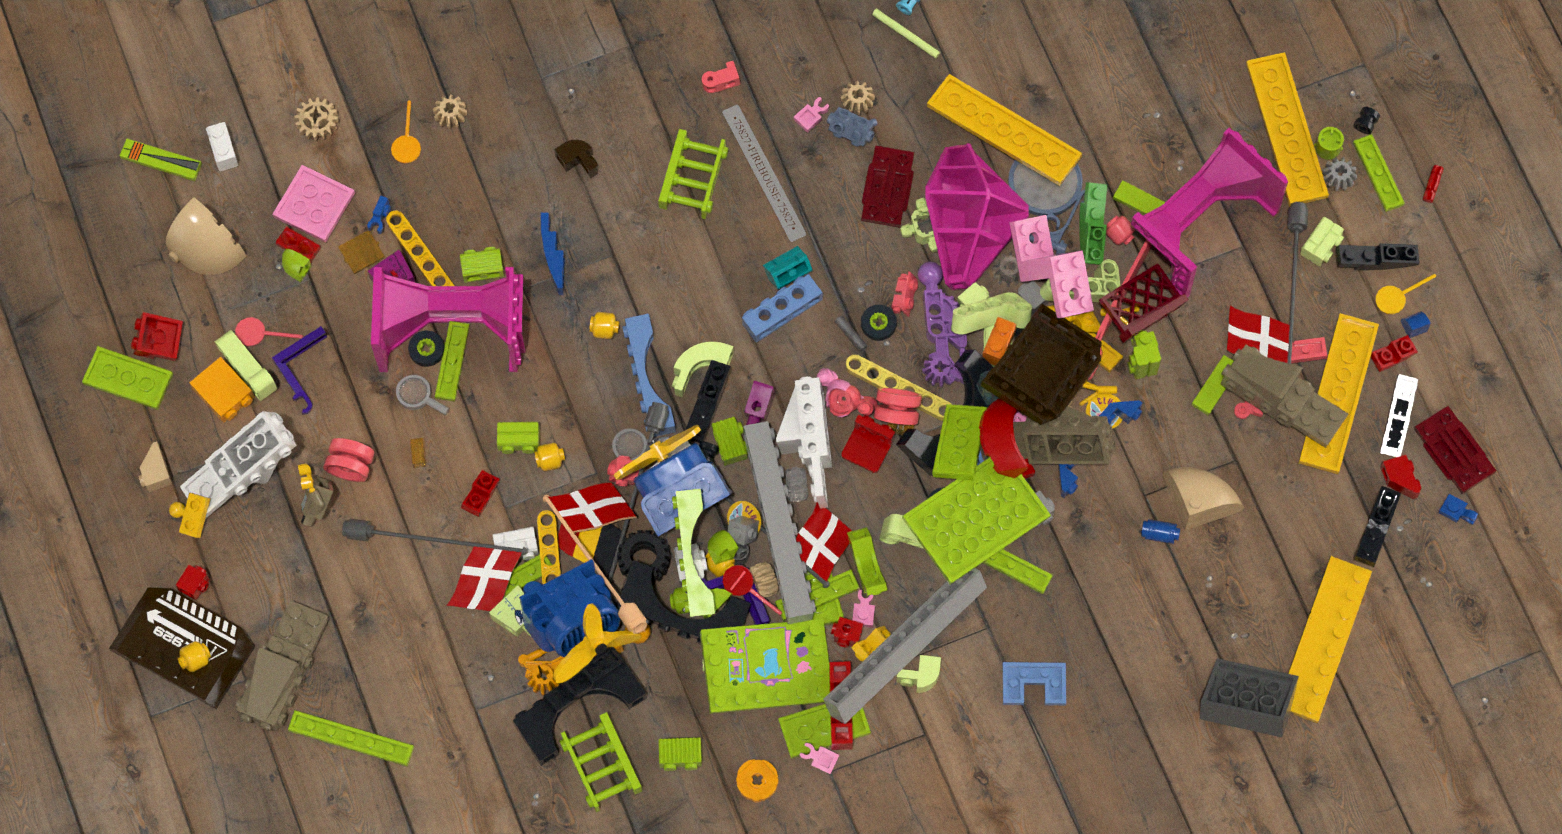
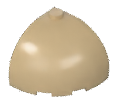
[166,197,246,275]
[1163,467,1244,530]

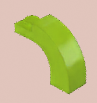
[847,527,887,596]

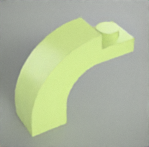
[672,342,734,397]

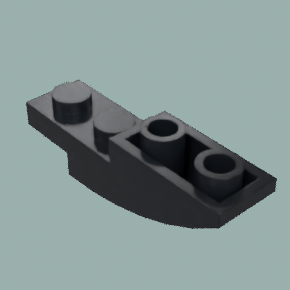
[1336,243,1420,270]
[685,360,731,443]
[1354,486,1401,567]

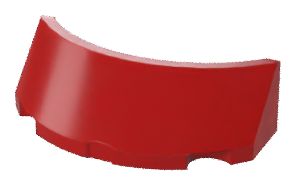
[979,399,1028,478]

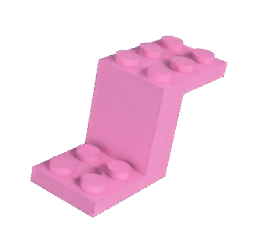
[1009,215,1094,318]

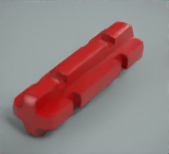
[1423,165,1444,203]

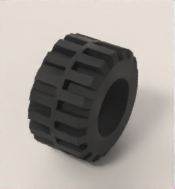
[617,530,670,585]

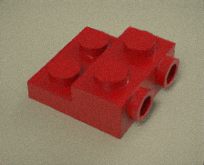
[131,312,183,361]

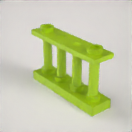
[658,129,729,219]
[559,712,642,812]

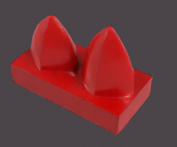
[275,226,321,263]

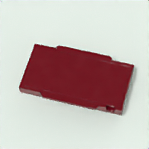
[861,145,915,228]
[1414,406,1497,494]

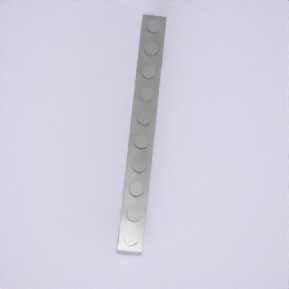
[743,421,816,624]
[823,568,987,724]

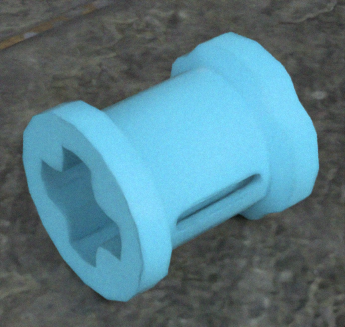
[896,0,920,15]

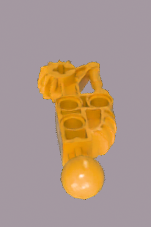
[518,625,651,696]

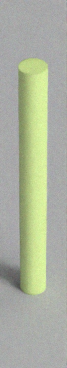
[872,9,940,58]

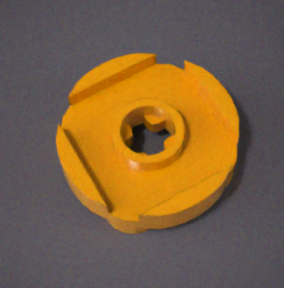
[736,759,778,803]

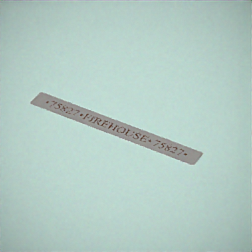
[722,105,806,242]

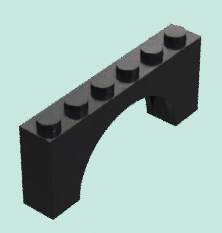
[896,349,997,476]
[615,560,751,645]
[513,662,647,766]

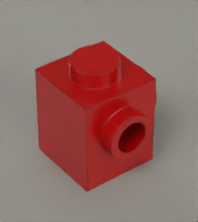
[176,565,209,600]
[831,617,864,648]

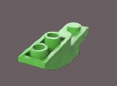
[1079,182,1107,265]

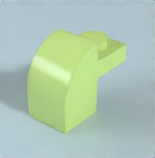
[896,655,941,693]

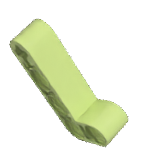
[1040,259,1120,302]
[951,292,1032,334]
[214,330,277,401]
[879,514,925,550]

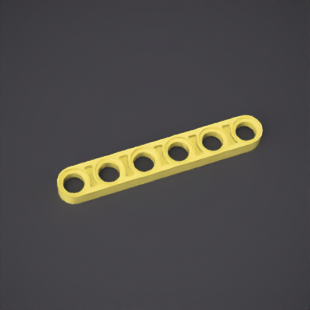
[846,355,951,421]

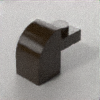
[554,140,598,178]

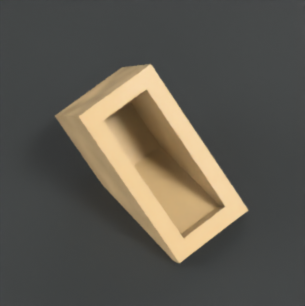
[138,441,172,492]

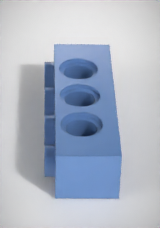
[742,274,823,343]

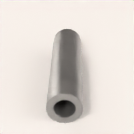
[835,316,868,352]

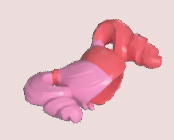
[817,368,878,417]

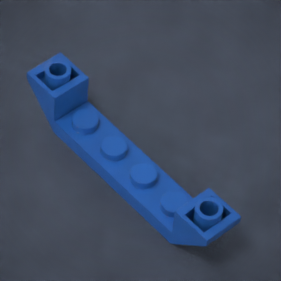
[1058,400,1143,498]

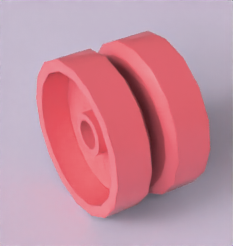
[873,388,922,425]
[323,438,375,482]

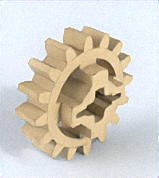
[295,97,339,141]

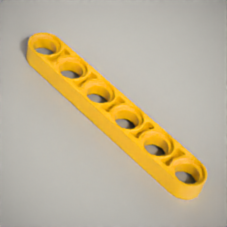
[386,211,454,286]
[537,510,561,584]

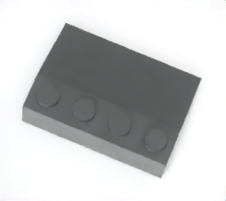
[1200,658,1299,737]

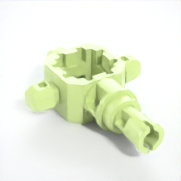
[900,198,938,252]

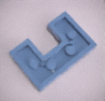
[1003,662,1066,706]

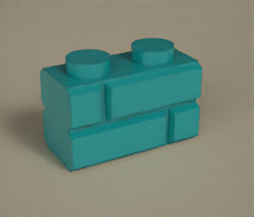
[763,246,813,290]

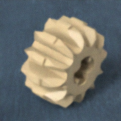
[841,81,875,116]
[433,94,467,129]
[749,562,779,598]

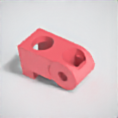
[702,61,740,93]

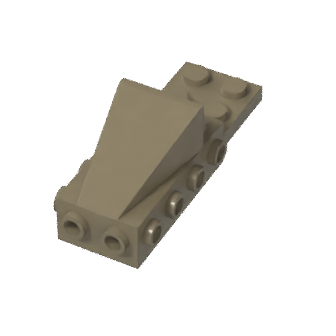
[1221,345,1348,448]
[1013,406,1116,464]
[235,600,329,732]

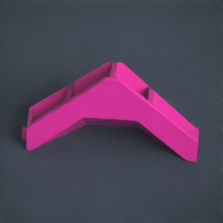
[925,143,1029,290]

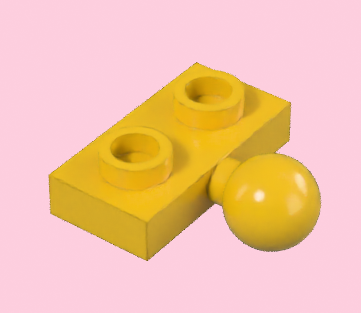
[1064,311,1101,332]
[169,493,211,538]

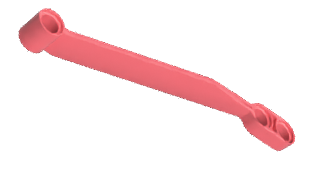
[1087,239,1152,381]

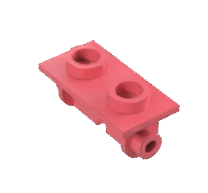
[891,271,918,317]

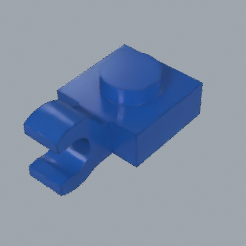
[367,195,391,234]
[1439,494,1478,525]

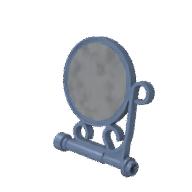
[1008,160,1085,254]

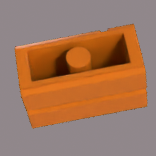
[982,317,1017,365]

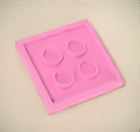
[272,165,355,243]

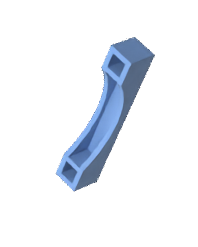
[622,314,676,437]

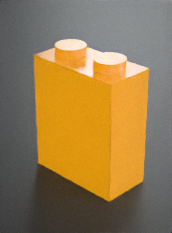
[189,357,255,423]

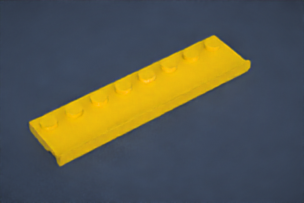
[1288,555,1372,723]

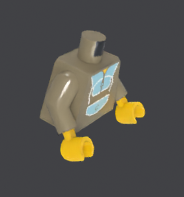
[298,464,333,526]

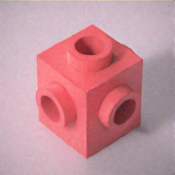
[607,456,639,487]

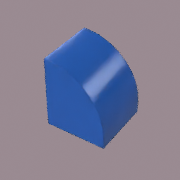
[1400,311,1431,338]

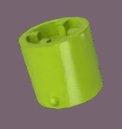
[1314,127,1344,160]

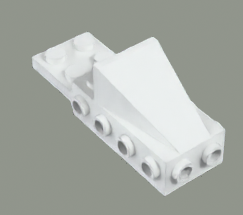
[776,377,832,508]
[180,411,297,519]

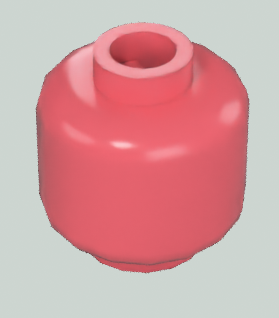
[1106,215,1135,245]

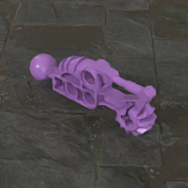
[918,261,967,388]

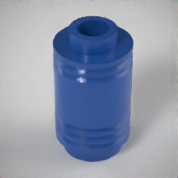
[1141,519,1180,544]

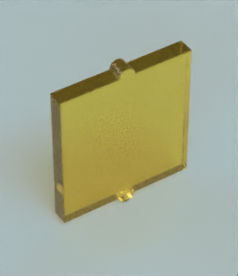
[338,230,385,274]

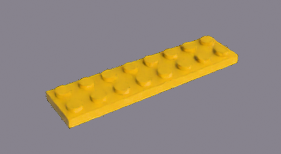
[1246,52,1329,207]
[927,74,1082,186]
[1299,313,1379,474]

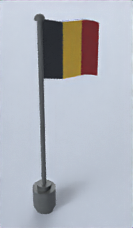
[557,402,669,584]

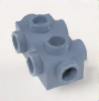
[827,107,877,146]

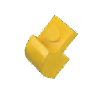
[851,626,891,662]

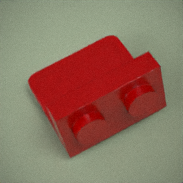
[841,415,895,473]

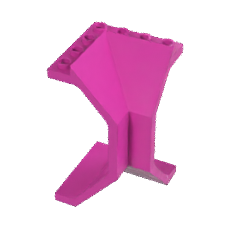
[1131,128,1288,298]
[371,267,526,372]

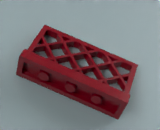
[1099,263,1189,343]

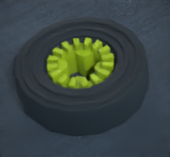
[861,305,897,341]
[408,330,445,367]

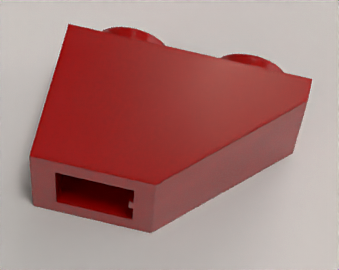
[1380,455,1421,499]

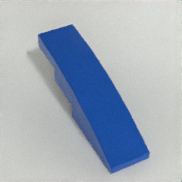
[541,213,564,295]

